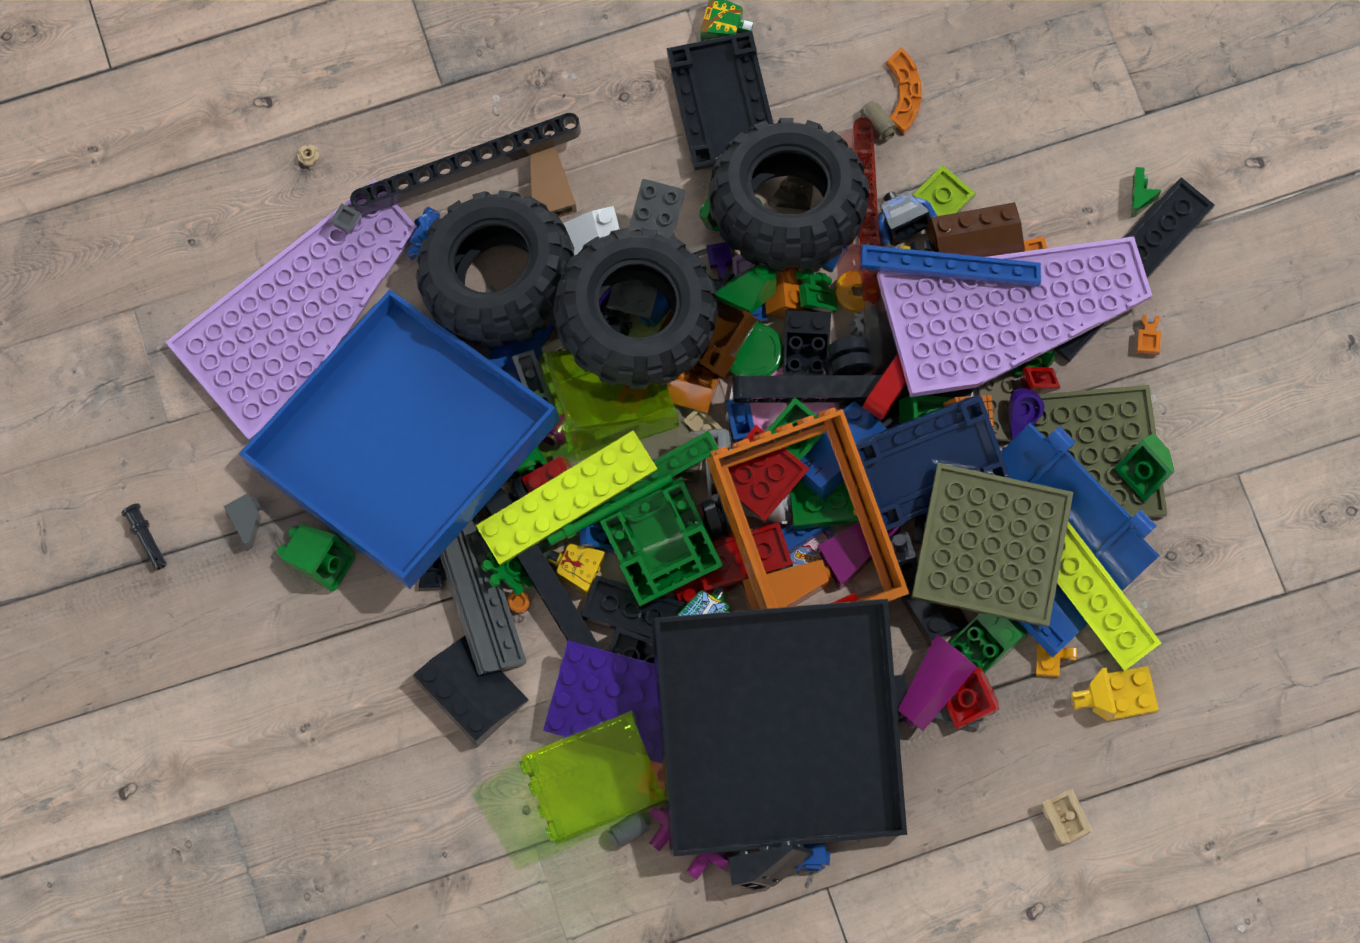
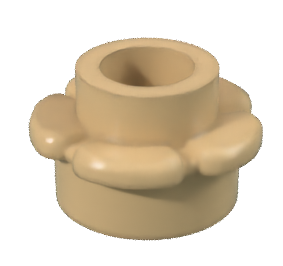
[297,145,319,166]

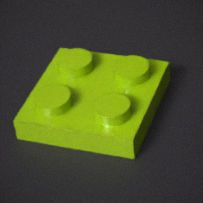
[913,165,975,216]

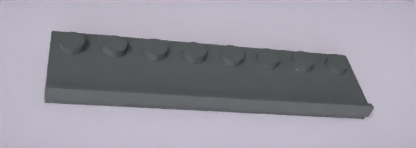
[440,513,527,676]

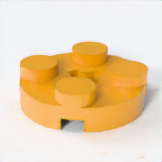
[836,269,880,314]

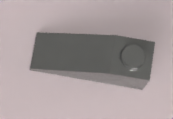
[512,350,554,406]

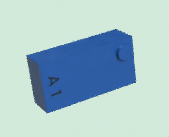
[801,400,887,500]

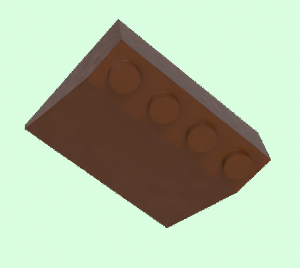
[925,202,1025,257]

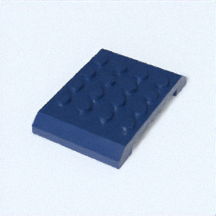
[855,395,1010,531]

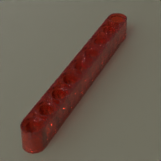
[852,117,881,305]

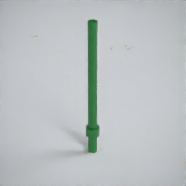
[547,474,673,545]

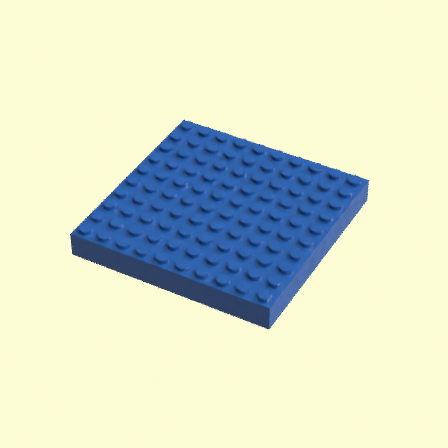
[239,289,561,589]

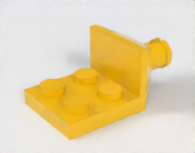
[1071,666,1159,722]

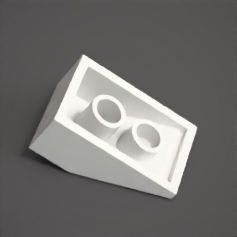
[563,206,619,255]

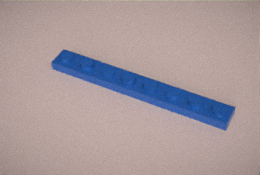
[861,245,1041,287]

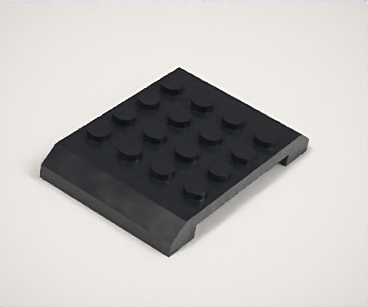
[667,31,774,171]

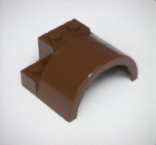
[657,299,758,378]

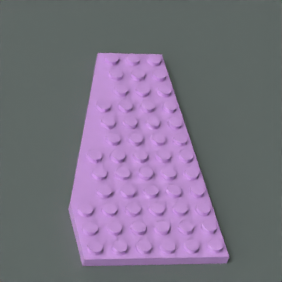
[165,179,417,442]
[877,237,1152,397]

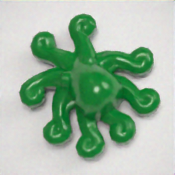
[481,549,532,595]

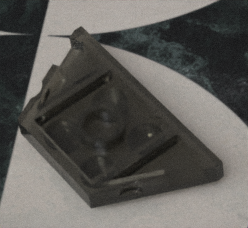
[864,302,898,375]

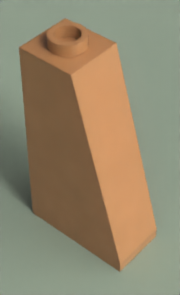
[530,134,577,217]

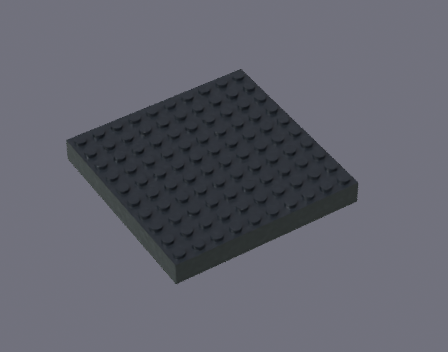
[651,599,907,857]

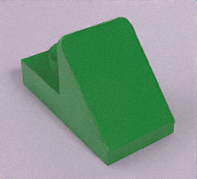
[1131,167,1161,217]

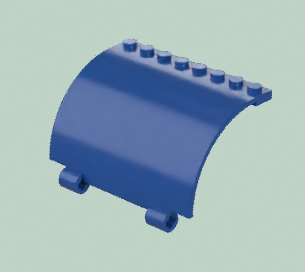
[924,423,1160,658]

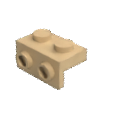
[1042,789,1093,844]

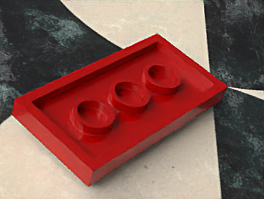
[700,522,793,593]

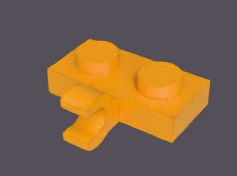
[1036,642,1077,678]

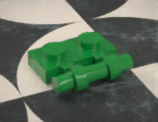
[796,270,838,313]

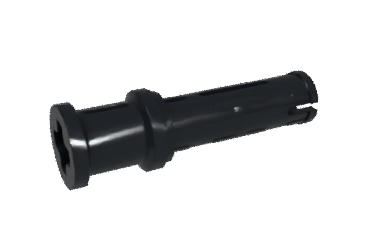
[121,503,167,571]

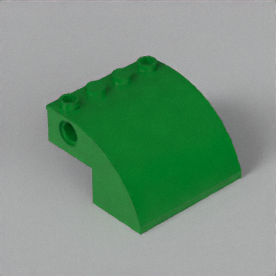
[600,477,723,606]

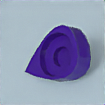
[1008,388,1045,439]

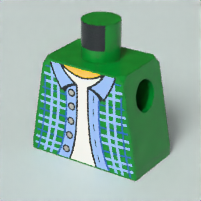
[678,587,729,616]

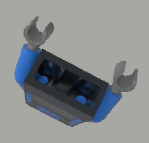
[877,192,937,248]

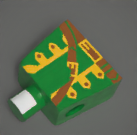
[700,0,753,41]

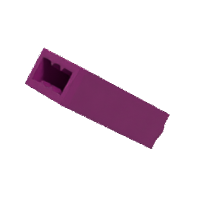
[817,523,901,590]
[898,634,977,731]

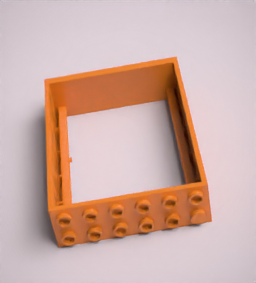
[706,407,909,609]

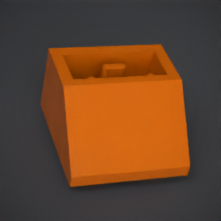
[765,268,816,318]
[664,364,721,413]

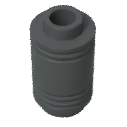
[607,810,652,848]

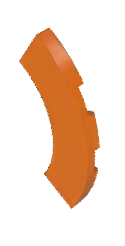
[886,47,922,135]

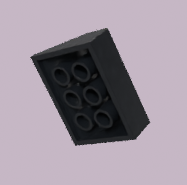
[413,635,529,747]

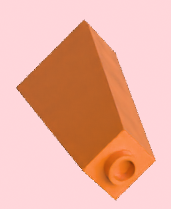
[742,559,832,610]

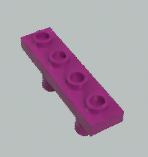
[648,806,730,880]

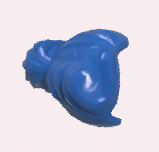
[407,207,440,260]

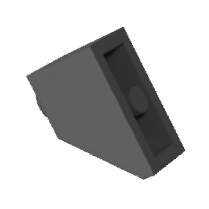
[224,493,262,550]

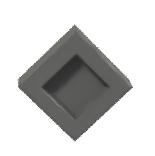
[330,203,362,234]

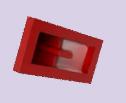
[1020,367,1061,394]

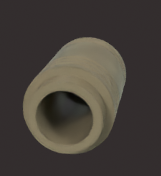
[860,101,897,140]

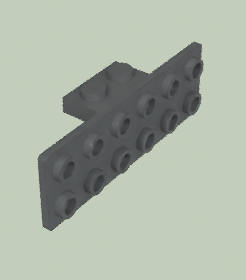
[607,179,685,319]

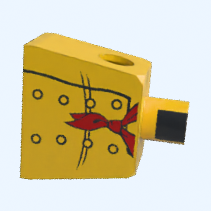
[548,544,606,597]

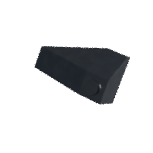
[900,563,969,647]

